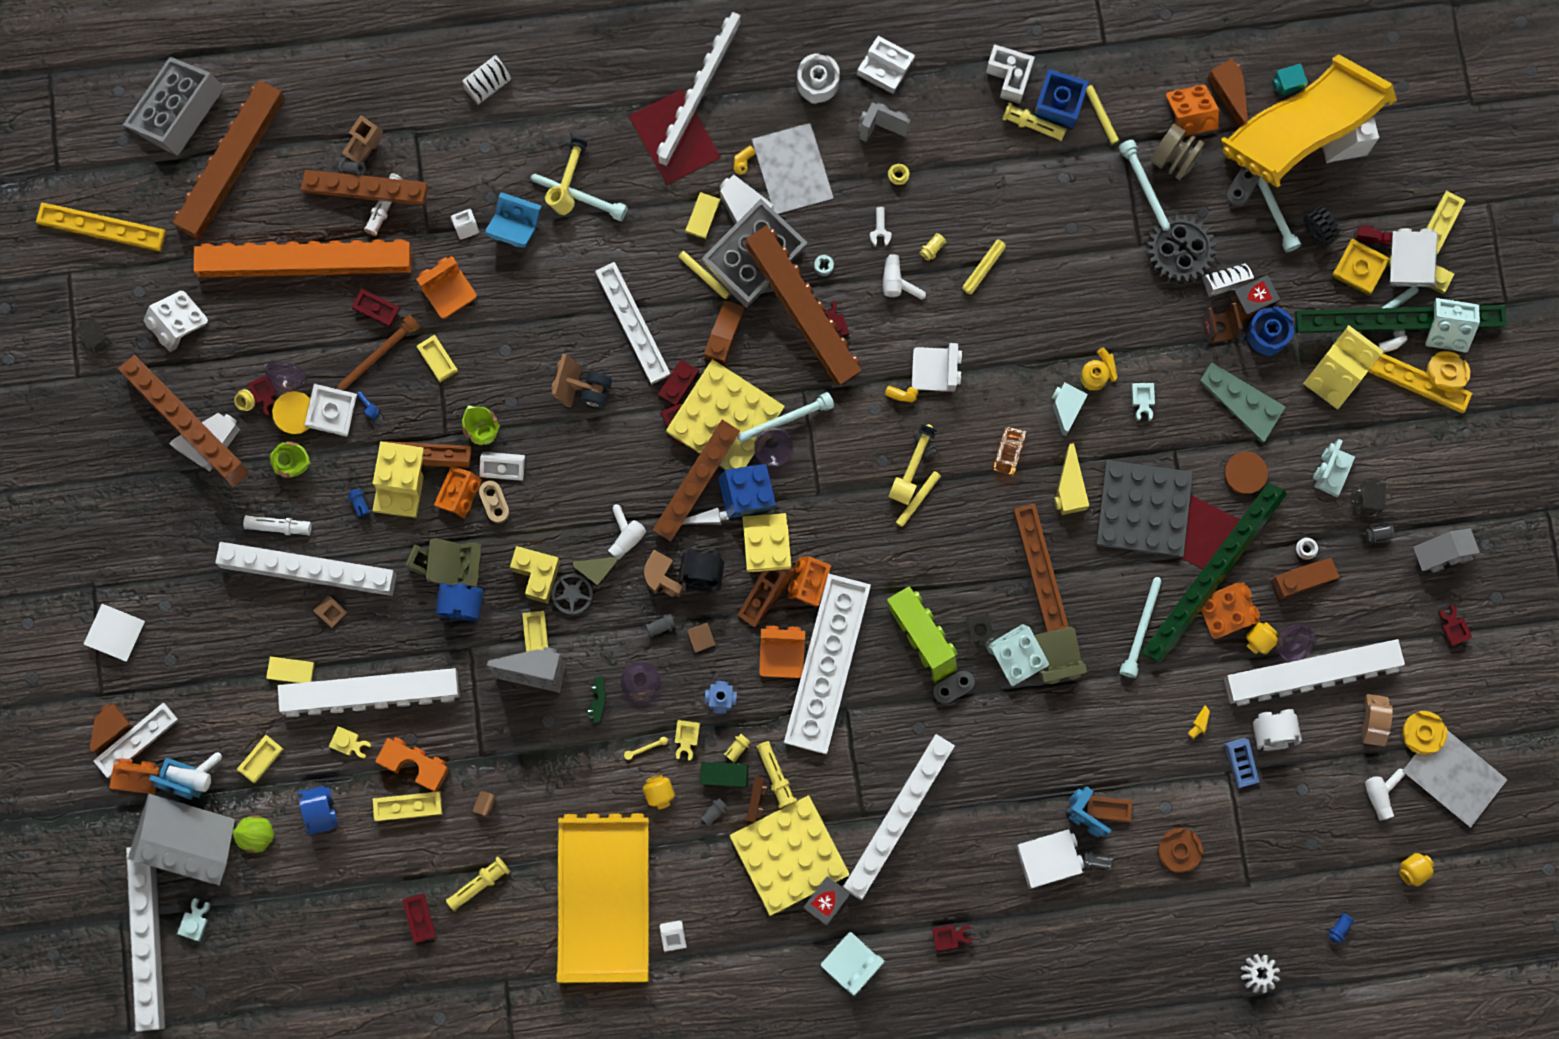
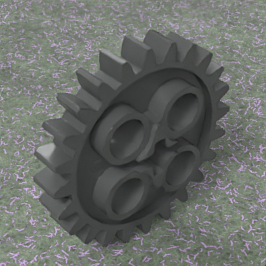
[1146,215,1216,284]

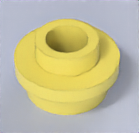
[888,164,909,185]
[234,389,255,411]

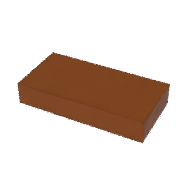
[1086,796,1132,823]

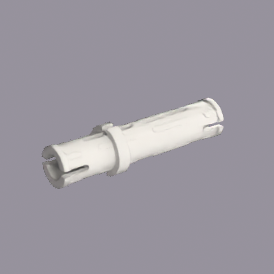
[364,173,403,236]
[243,515,312,536]

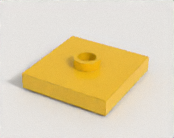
[1332,239,1390,296]

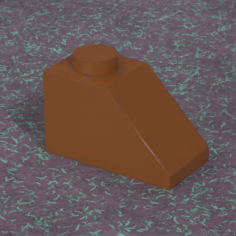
[90,704,134,754]

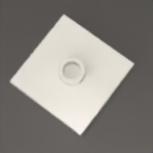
[304,384,357,437]

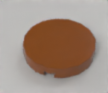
[1224,452,1268,495]
[1157,828,1203,873]

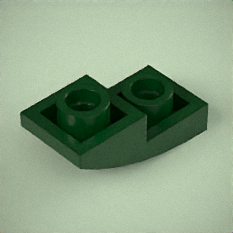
[587,676,606,726]
[700,762,749,787]

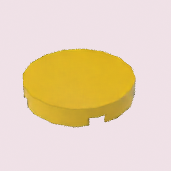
[1427,351,1471,392]
[272,391,310,435]
[1402,711,1447,755]

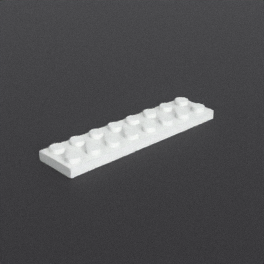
[784,574,871,755]

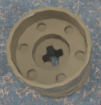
[1150,124,1204,180]

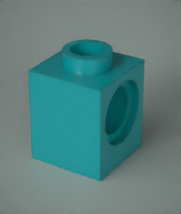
[1272,64,1308,97]

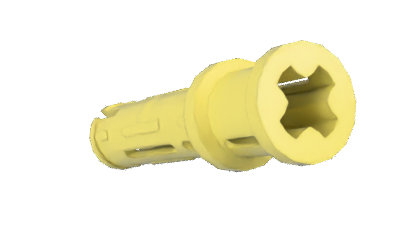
[1002,102,1066,141]
[756,741,797,809]
[446,856,510,911]

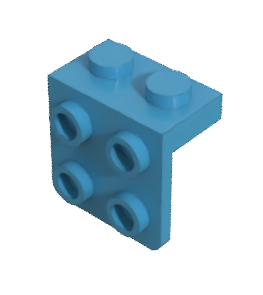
[485,192,541,248]
[149,758,209,800]
[1066,786,1112,838]

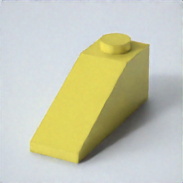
[1054,443,1089,515]

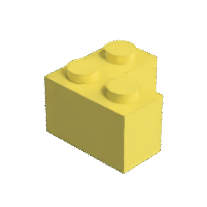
[510,546,560,604]

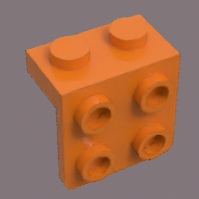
[1166,85,1219,136]
[416,256,477,319]
[1201,583,1260,639]
[759,626,805,678]

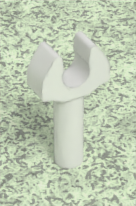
[870,207,891,247]

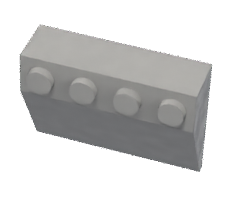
[123,57,225,156]
[702,199,807,308]
[487,647,566,693]
[127,794,235,885]

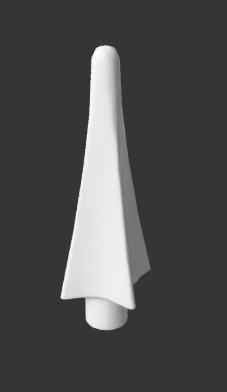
[682,508,729,525]

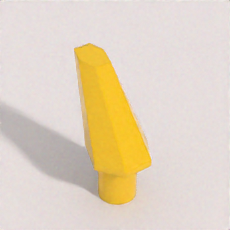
[1097,347,1117,382]
[1188,706,1210,739]

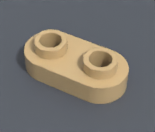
[479,481,510,524]

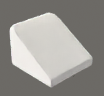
[451,209,479,239]
[660,921,686,952]

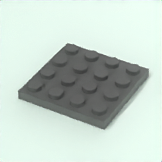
[1096,460,1193,557]

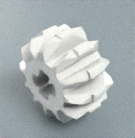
[1241,954,1280,993]

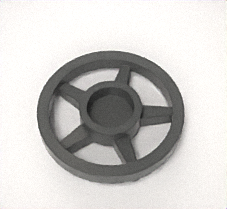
[552,574,593,615]

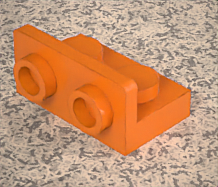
[434,467,482,518]
[787,556,831,607]
[109,758,159,795]

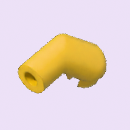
[733,145,756,175]
[885,386,919,402]

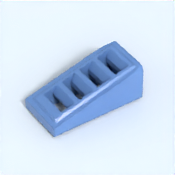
[1224,738,1260,788]

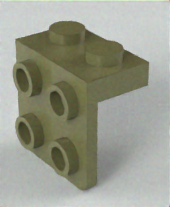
[426,538,481,588]
[1034,627,1087,684]

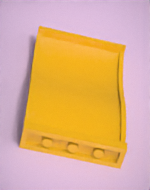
[1221,54,1397,188]
[557,814,649,983]

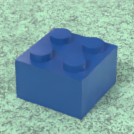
[1034,69,1089,129]
[718,464,776,519]

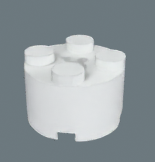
[797,54,840,104]
[1253,709,1302,751]

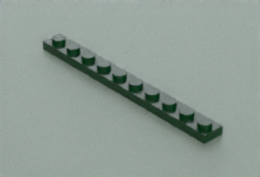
[1294,305,1507,333]
[1141,483,1287,664]

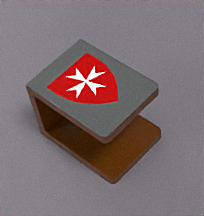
[1230,275,1280,322]
[1202,303,1242,344]
[803,877,849,926]

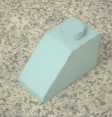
[1052,383,1088,436]

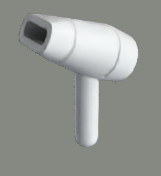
[883,254,926,299]
[608,504,646,560]
[166,752,222,792]
[1365,769,1405,821]

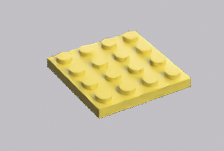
[665,359,785,470]
[729,795,850,916]

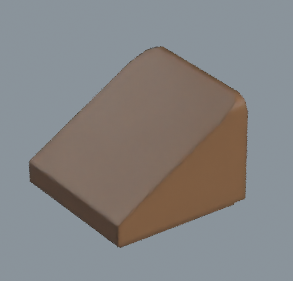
[313,595,347,628]
[687,623,715,653]
[473,791,496,817]

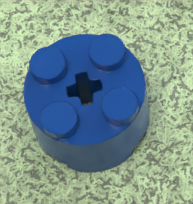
[1246,307,1294,356]
[436,583,483,621]
[297,785,338,835]

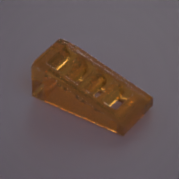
[993,426,1026,475]

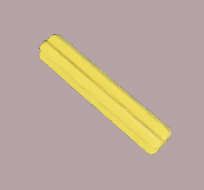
[963,240,1006,295]

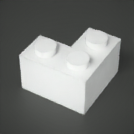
[986,45,1035,104]

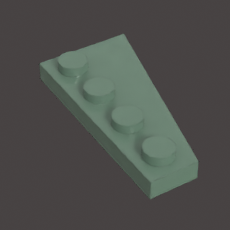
[1200,362,1285,444]

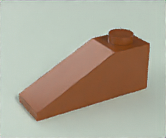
[1207,59,1248,128]
[704,301,745,367]
[1271,558,1340,601]
[738,567,796,627]

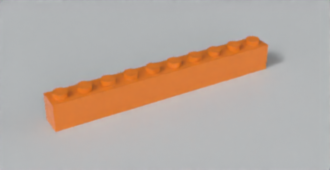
[194,239,412,278]

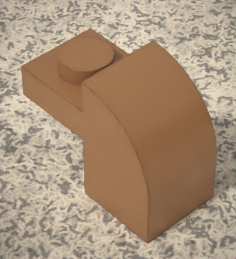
[342,115,383,162]
[644,550,684,597]
[1362,694,1393,747]

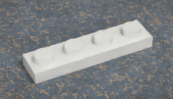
[94,703,179,778]

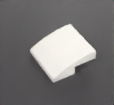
[857,36,915,94]
[84,604,145,662]

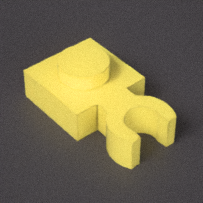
[675,720,700,760]
[329,726,372,759]

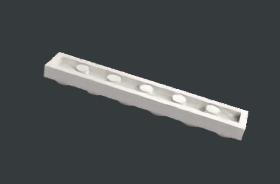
[595,262,670,385]

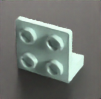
[1425,298,1480,352]
[1313,439,1355,497]
[986,624,1049,686]
[821,932,885,996]

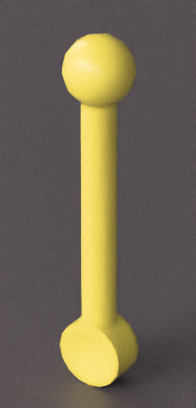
[624,737,668,760]

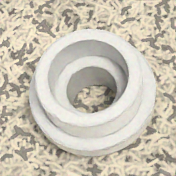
[1296,538,1318,560]

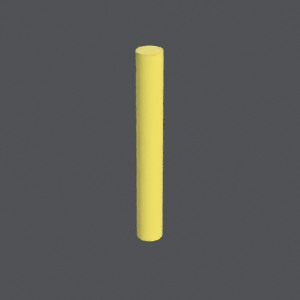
[1086,85,1119,144]
[678,251,731,299]
[896,471,941,527]

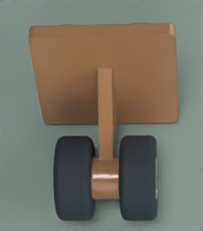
[551,354,612,408]

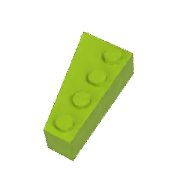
[887,586,957,684]

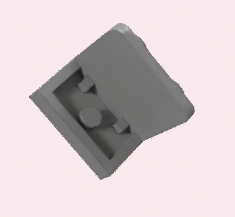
[858,103,911,142]

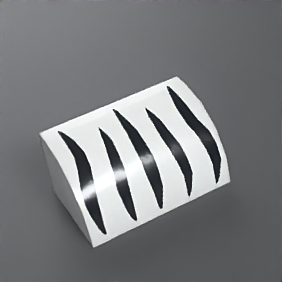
[462,55,511,105]
[1202,264,1254,297]

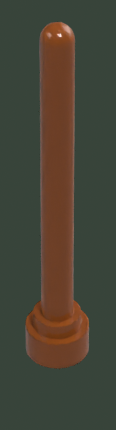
[337,314,421,391]

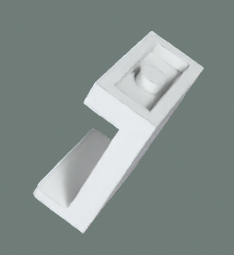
[1390,228,1438,287]
[1016,829,1084,889]

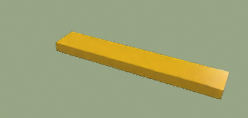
[36,202,167,252]
[1368,353,1472,414]

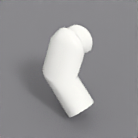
[1378,331,1407,353]

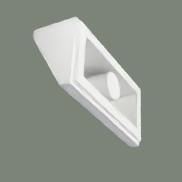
[480,452,525,481]

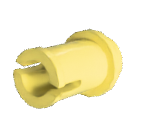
[920,233,946,261]
[724,734,751,763]

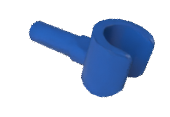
[357,391,379,420]

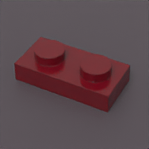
[352,288,400,328]
[658,359,699,406]
[402,893,437,943]

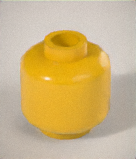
[1080,360,1110,391]
[1246,622,1279,655]
[643,775,675,809]
[1399,853,1434,886]

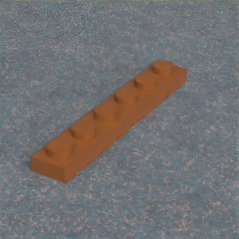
[301,170,429,205]
[653,419,740,541]
[1013,504,1069,632]

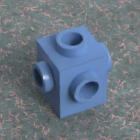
[705,681,737,714]

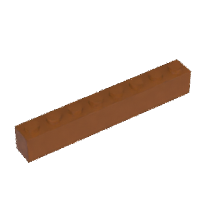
[173,80,285,241]
[742,225,862,386]
[118,354,249,488]

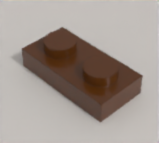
[746,776,767,823]

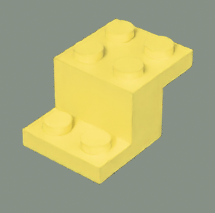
[1303,325,1383,409]
[373,441,425,518]
[743,513,791,572]

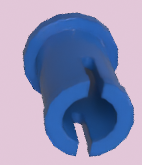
[348,488,371,518]
[1328,913,1354,944]

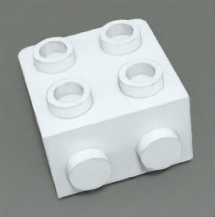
[143,291,208,352]
[912,343,962,392]

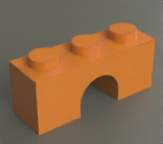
[375,737,449,792]

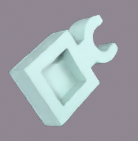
[1131,383,1155,421]
[177,899,210,941]

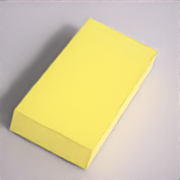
[686,192,720,240]
[417,335,458,382]
[522,611,548,652]
[266,657,315,683]
[237,735,284,784]

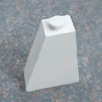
[1322,118,1379,163]
[720,174,774,224]
[170,413,240,472]

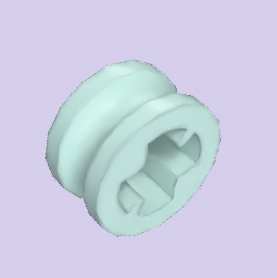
[814,255,834,276]

